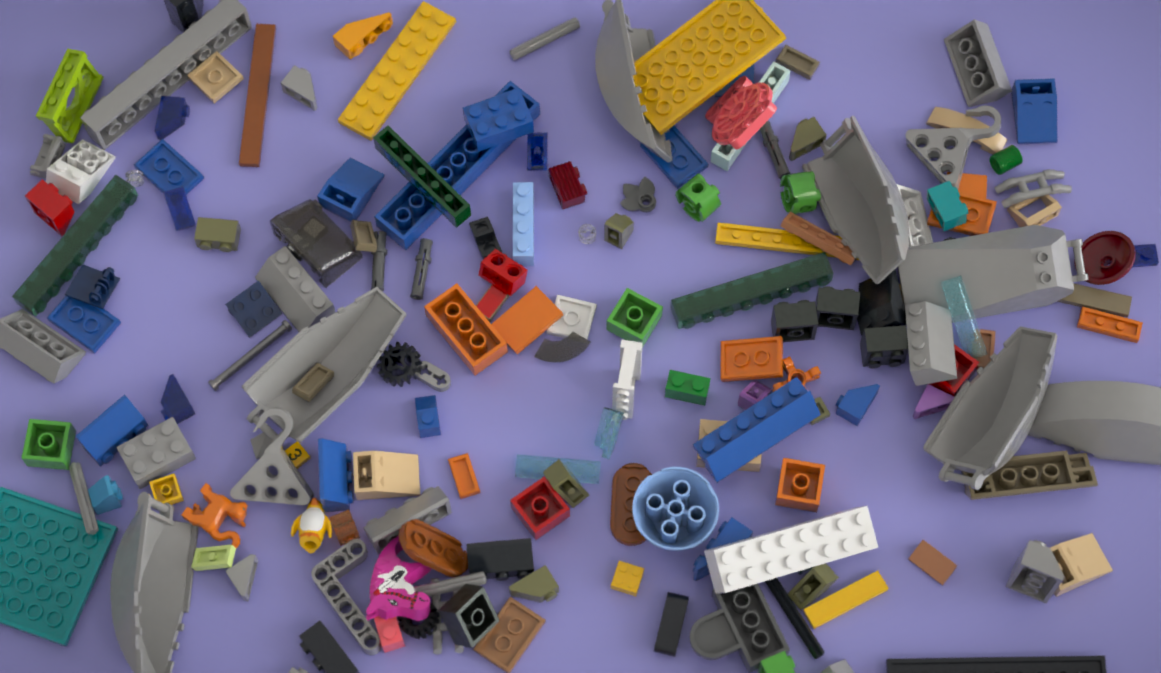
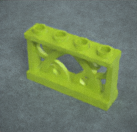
[36,48,104,143]

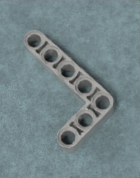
[311,539,382,655]

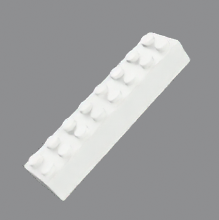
[704,506,878,593]

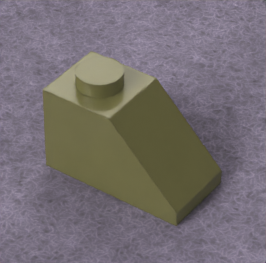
[789,117,827,161]
[604,213,634,249]
[543,459,589,508]
[788,563,839,610]
[509,565,559,603]

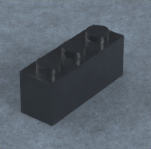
[299,621,359,673]

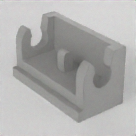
[30,134,65,179]

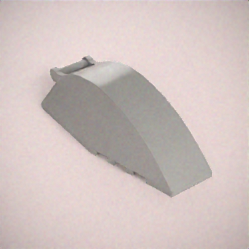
[595,0,672,162]
[802,116,909,284]
[242,287,406,443]
[923,326,1058,490]
[1028,381,1161,465]
[110,492,198,673]

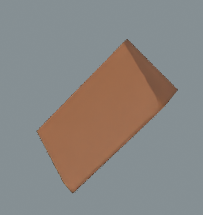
[908,540,957,586]

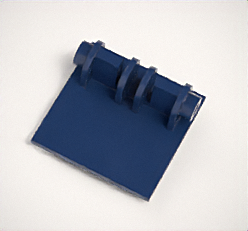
[65,264,120,309]
[225,280,283,338]

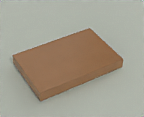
[473,597,546,673]

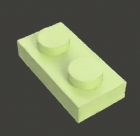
[191,544,236,571]

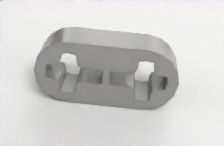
[415,361,451,392]

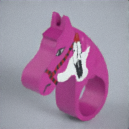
[366,536,432,621]

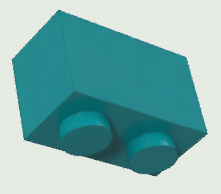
[927,181,969,231]

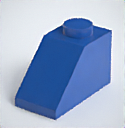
[835,384,880,426]
[415,395,441,438]

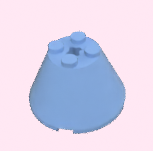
[632,467,719,551]

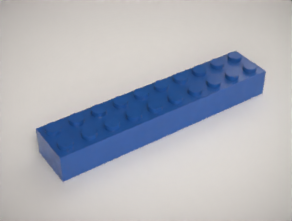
[374,81,540,250]

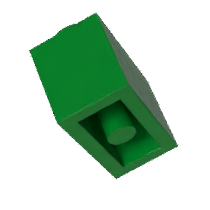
[665,370,711,406]

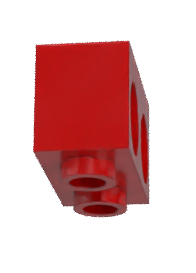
[478,249,528,297]

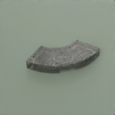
[534,332,591,363]

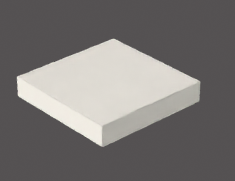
[547,295,597,343]

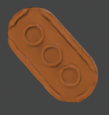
[610,463,652,546]
[399,519,468,578]

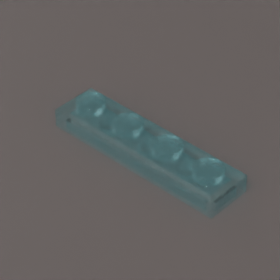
[940,275,988,358]
[515,454,601,484]

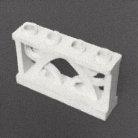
[612,340,643,420]

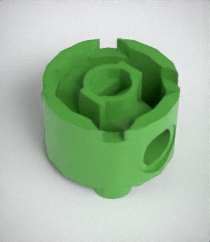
[780,171,821,214]
[675,173,722,222]

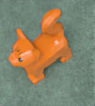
[181,483,248,548]

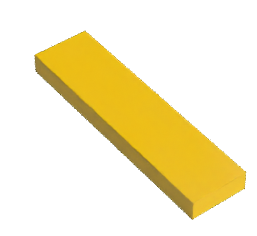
[803,570,889,630]

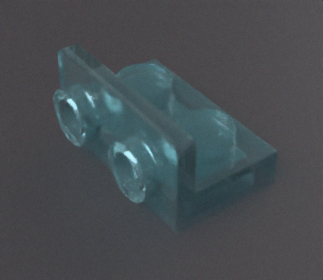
[594,407,624,460]

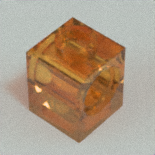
[329,509,360,546]

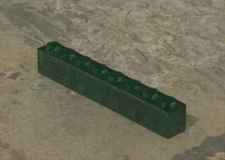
[12,175,138,317]
[670,252,834,329]

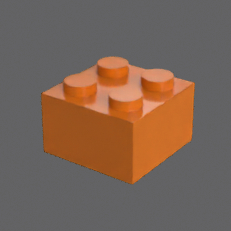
[775,458,825,512]

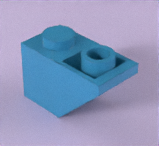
[88,475,123,515]

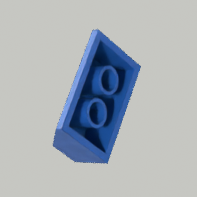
[76,394,149,467]
[318,438,354,512]

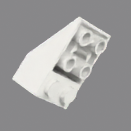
[46,139,116,204]

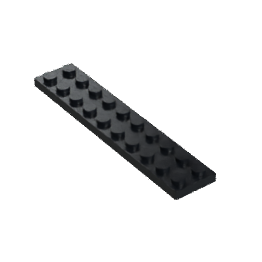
[886,656,1107,673]

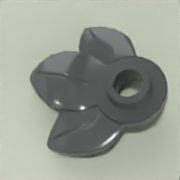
[620,177,656,212]

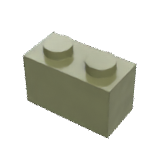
[194,217,241,252]

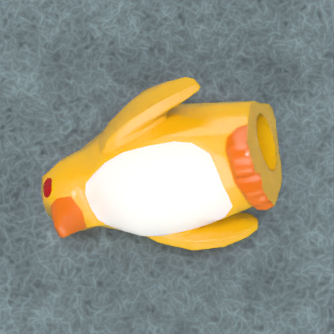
[291,498,332,554]

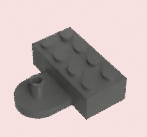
[690,583,790,673]

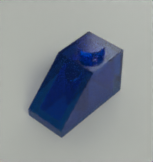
[154,96,190,140]
[527,133,548,171]
[160,374,195,424]

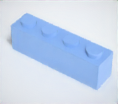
[513,182,534,266]

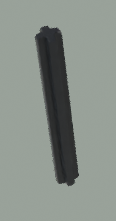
[765,578,824,659]

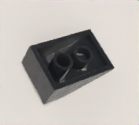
[857,270,907,336]

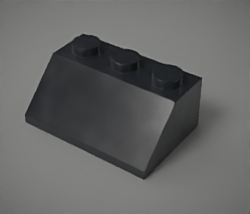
[164,0,204,33]
[466,538,534,581]

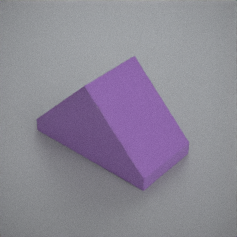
[738,379,772,410]
[913,384,955,419]

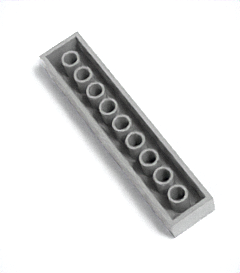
[80,0,252,150]

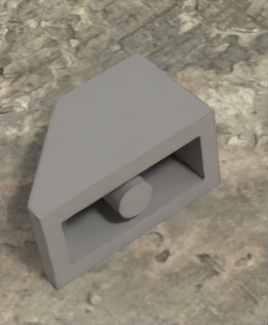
[281,65,317,111]

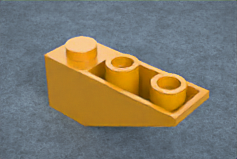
[333,12,393,60]

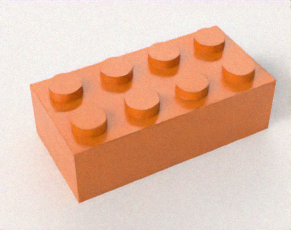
[424,283,508,376]

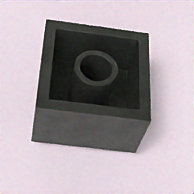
[815,286,860,330]
[771,300,818,342]
[860,326,908,368]
[438,584,500,648]

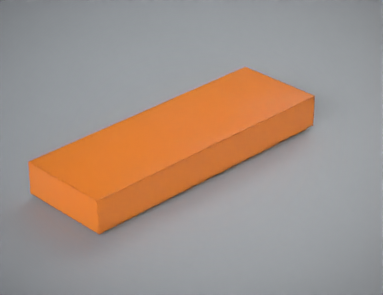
[1077,306,1143,343]

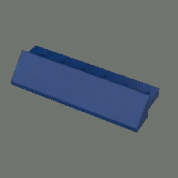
[693,377,820,483]

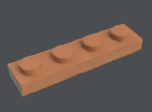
[780,212,857,265]

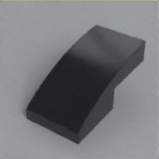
[469,216,502,259]

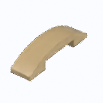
[926,107,1007,154]

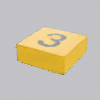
[285,441,311,469]

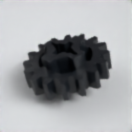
[377,342,422,387]

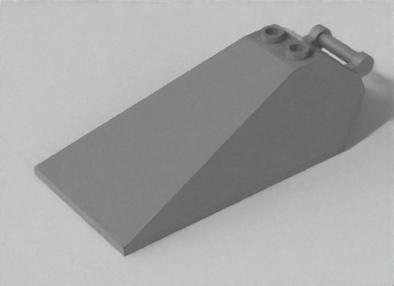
[898,225,1089,323]

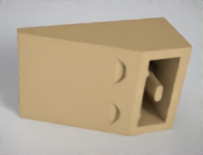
[353,451,420,500]
[1050,533,1113,597]

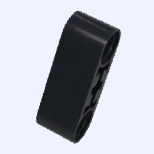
[654,592,689,657]

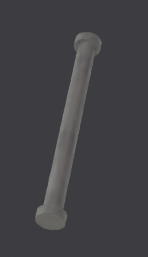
[208,320,292,391]

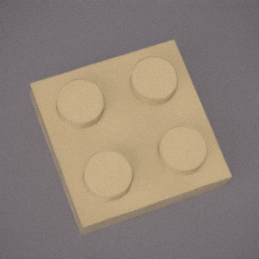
[187,51,244,104]

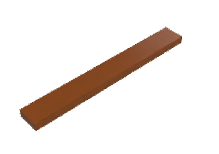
[239,24,276,167]

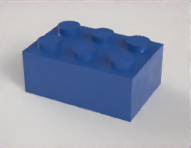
[463,88,534,152]

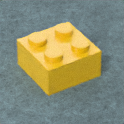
[149,473,184,505]
[611,560,644,597]

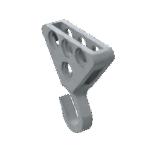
[906,106,1001,189]
[230,407,314,505]

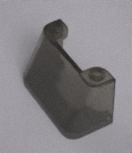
[269,199,363,288]

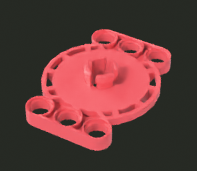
[705,76,777,150]

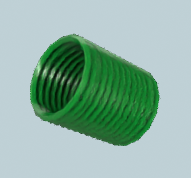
[990,145,1023,175]

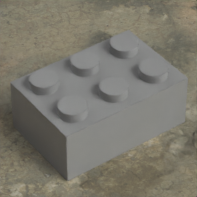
[116,417,196,489]

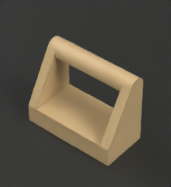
[1007,194,1062,227]

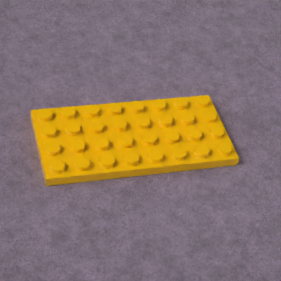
[633,0,786,135]

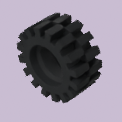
[397,602,440,639]

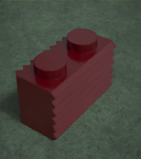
[548,161,587,210]

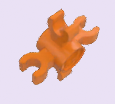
[772,356,821,392]

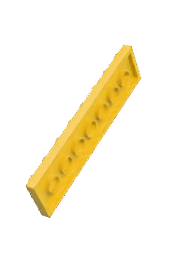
[338,1,456,141]

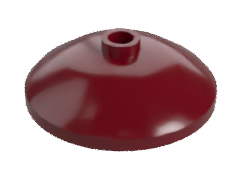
[1074,231,1136,285]

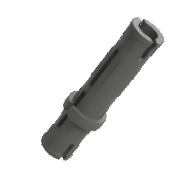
[760,121,791,179]
[371,231,387,292]
[410,238,433,300]

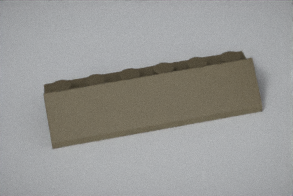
[961,451,1098,500]

